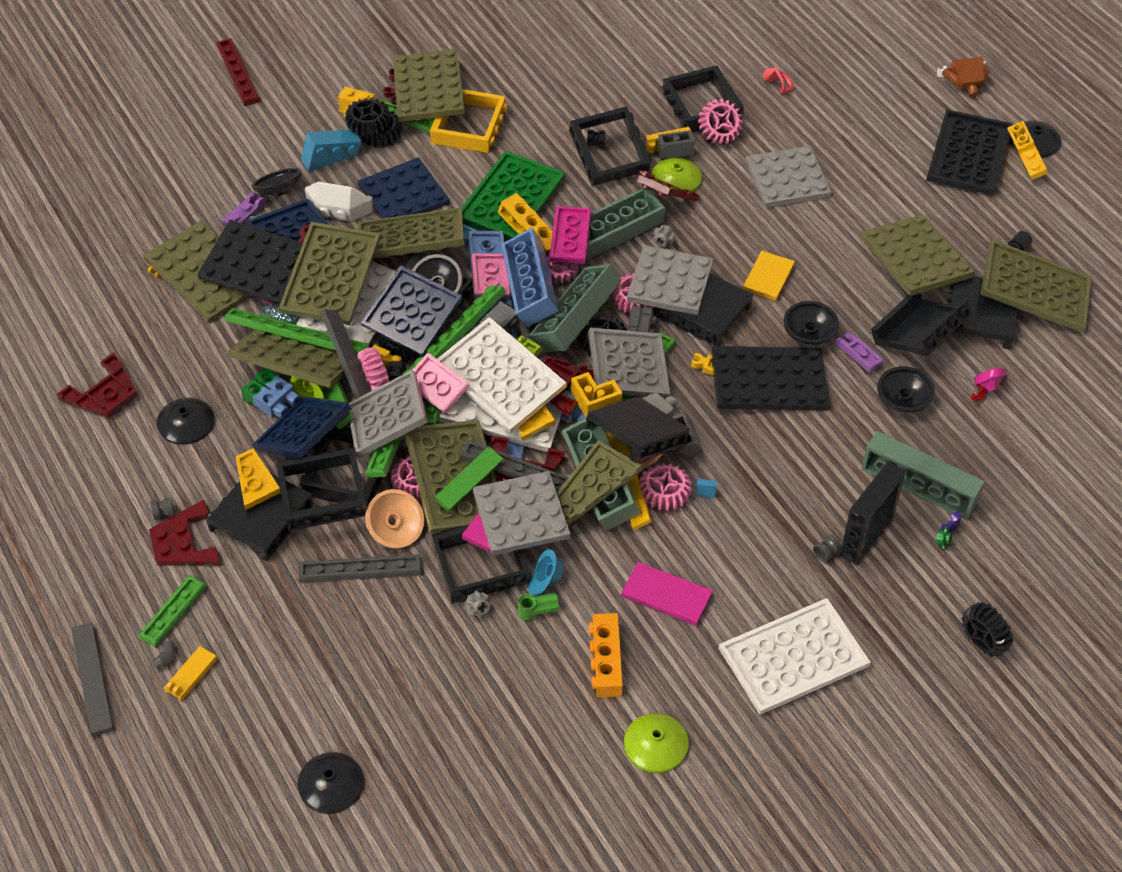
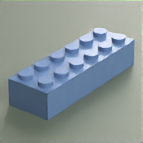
[501,228,559,327]

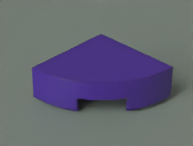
[941,511,962,533]

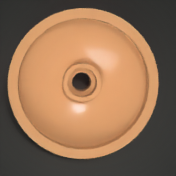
[365,489,424,549]

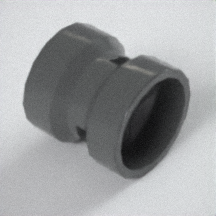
[151,497,175,520]
[813,535,841,562]

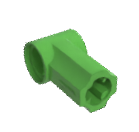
[517,593,559,620]

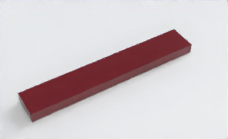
[216,38,260,106]

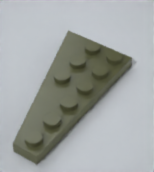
[557,440,643,526]

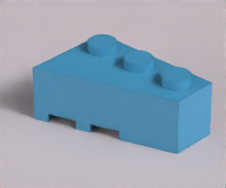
[301,129,361,172]

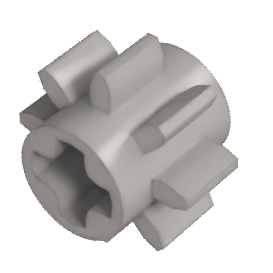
[653,225,675,247]
[464,591,491,618]

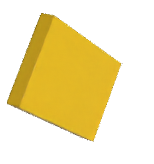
[743,251,795,301]

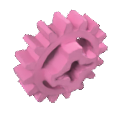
[546,252,579,284]

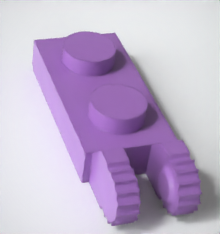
[222,192,266,226]
[835,332,884,373]

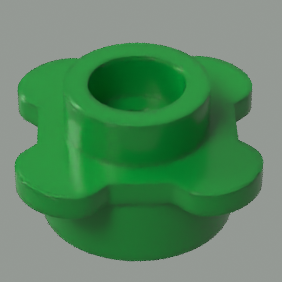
[936,526,952,550]

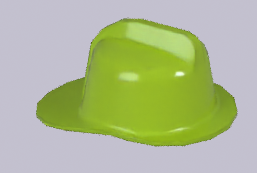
[290,376,324,399]

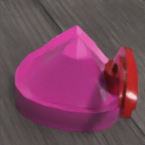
[971,368,1007,402]

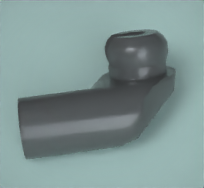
[153,641,175,669]

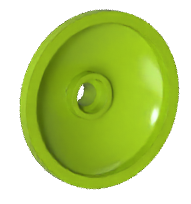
[651,158,702,192]
[624,713,689,773]

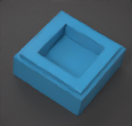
[696,479,717,498]

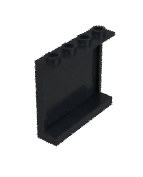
[656,274,753,346]
[947,276,1018,350]
[871,293,972,356]
[584,396,690,463]
[206,473,314,561]

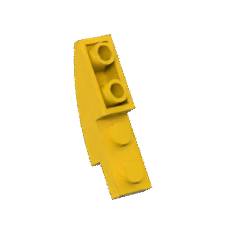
[1007,121,1048,180]

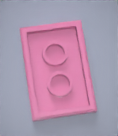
[471,254,511,299]
[413,353,470,414]

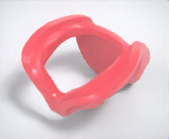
[763,68,794,94]

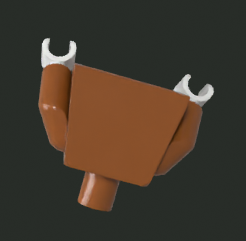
[937,57,990,97]

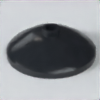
[1010,120,1061,158]
[252,168,302,196]
[412,254,463,294]
[783,301,839,345]
[877,366,935,413]
[157,398,214,445]
[297,752,364,814]

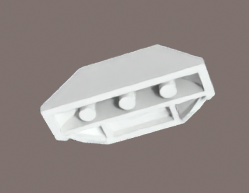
[305,182,374,221]

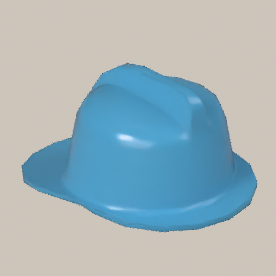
[528,550,564,596]

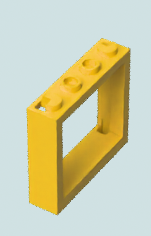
[430,89,508,153]

